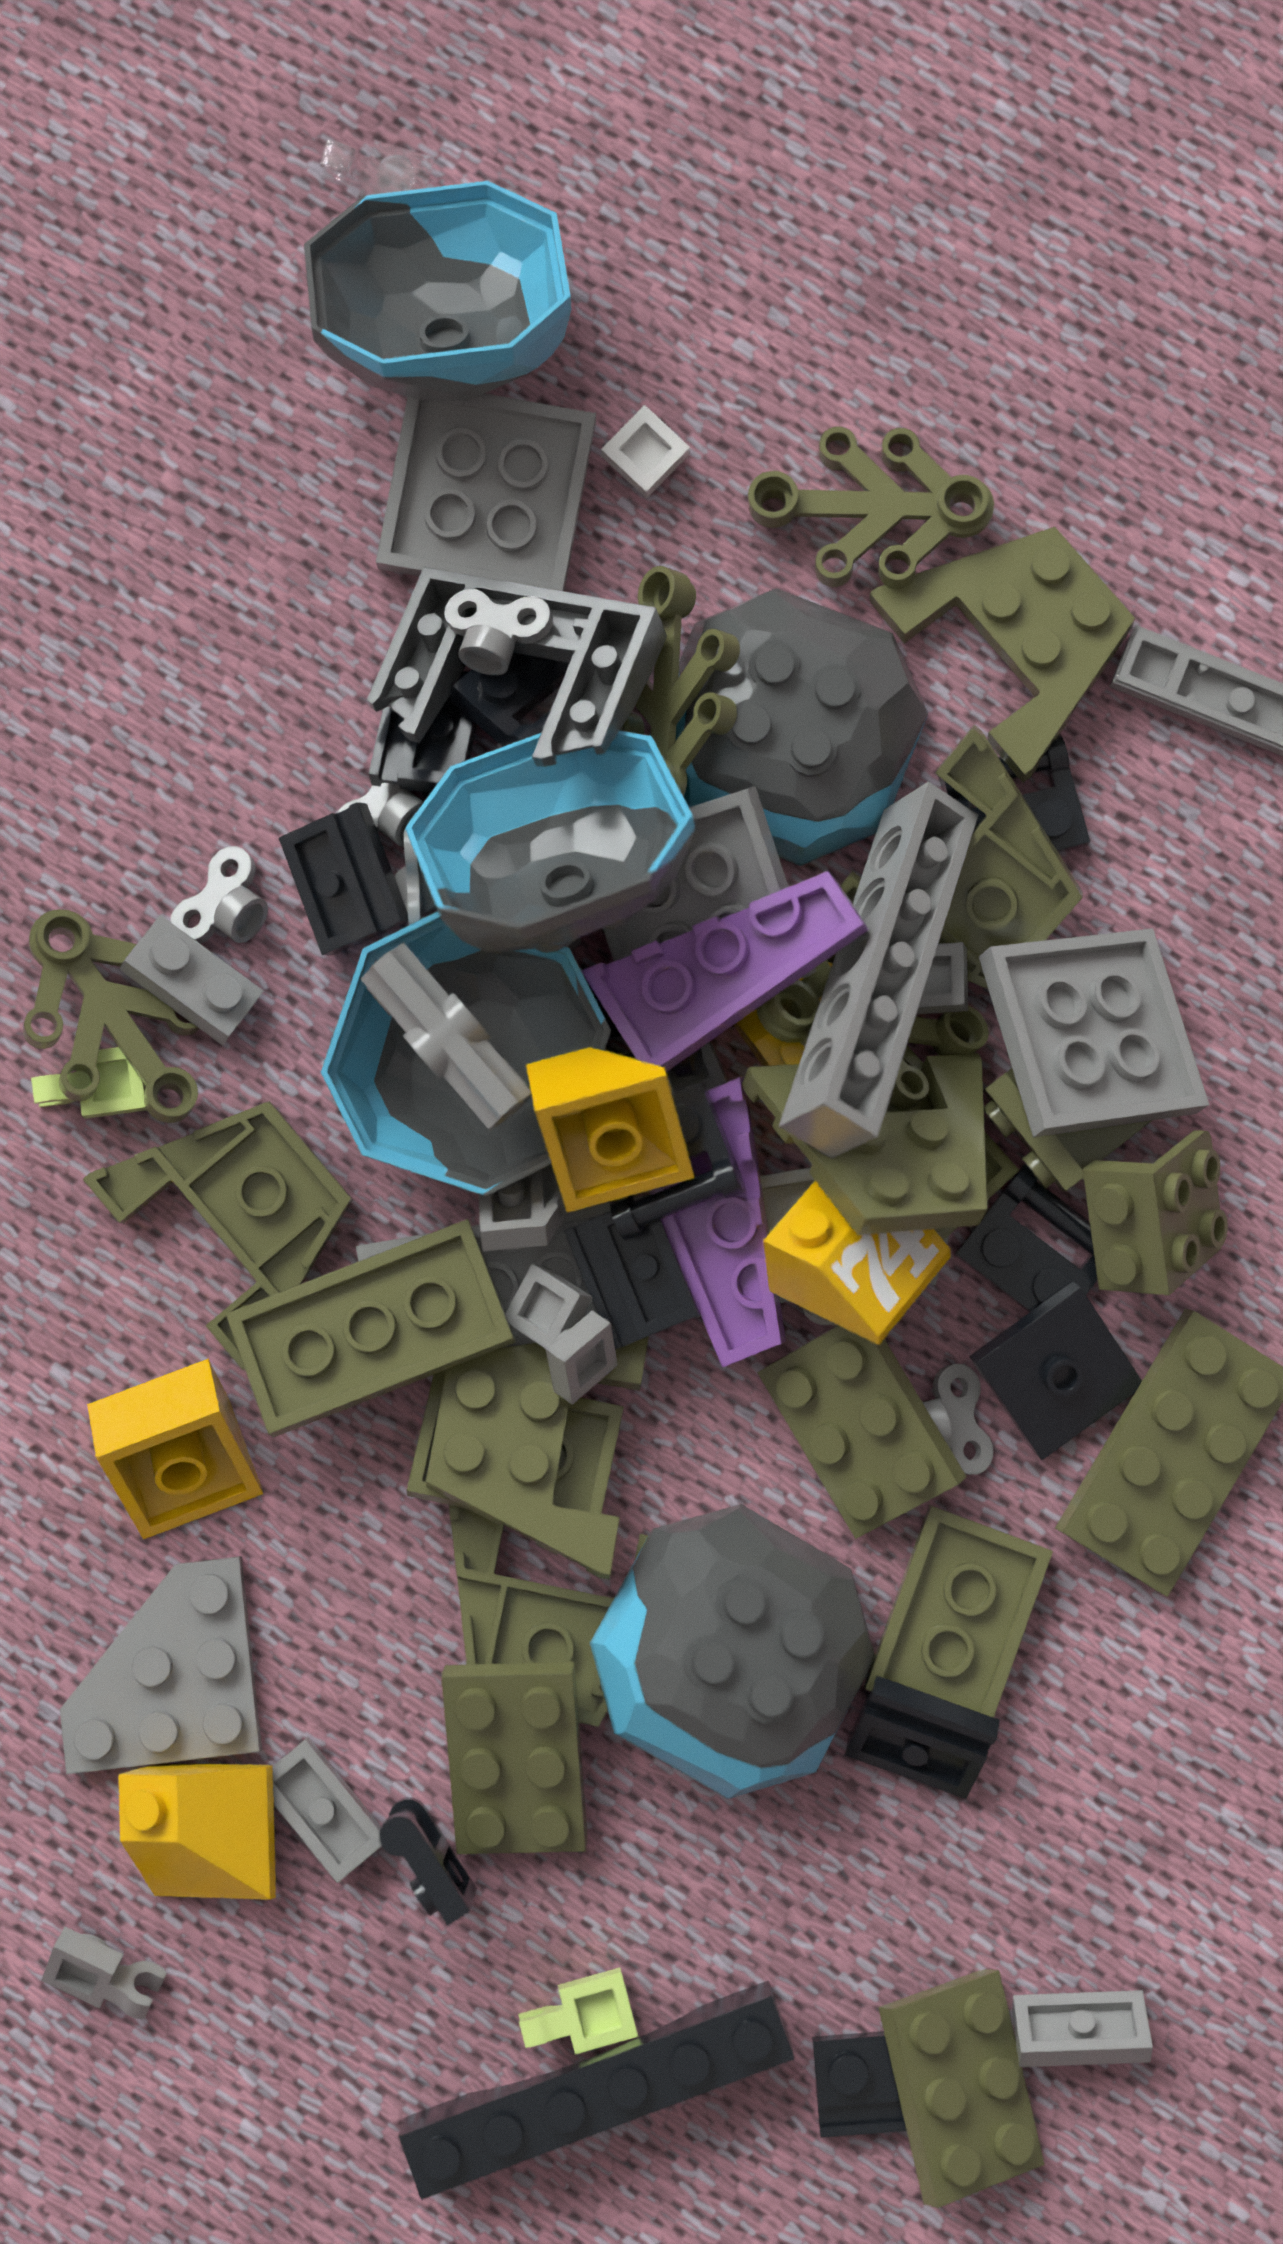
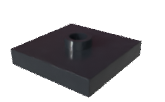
[969,1281,1142,1460]

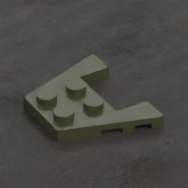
[869,527,1135,783]
[840,725,1083,989]
[742,1053,987,1235]
[83,1101,353,1370]
[426,1336,649,1580]
[449,1505,648,1727]

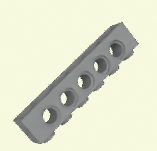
[779,782,978,1158]

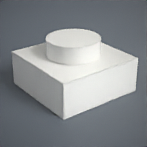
[601,405,690,499]

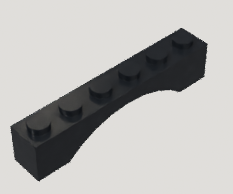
[398,1980,795,2200]

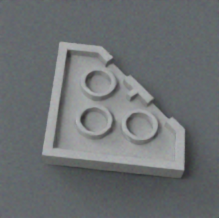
[60,1556,262,1774]

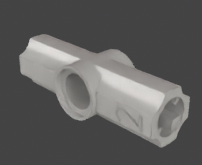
[361,943,532,1131]

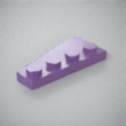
[581,872,869,1072]
[649,1077,786,1368]

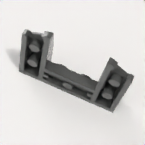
[367,567,667,767]

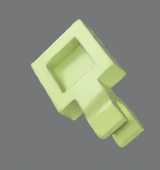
[31,1047,147,1119]
[518,1968,638,2054]

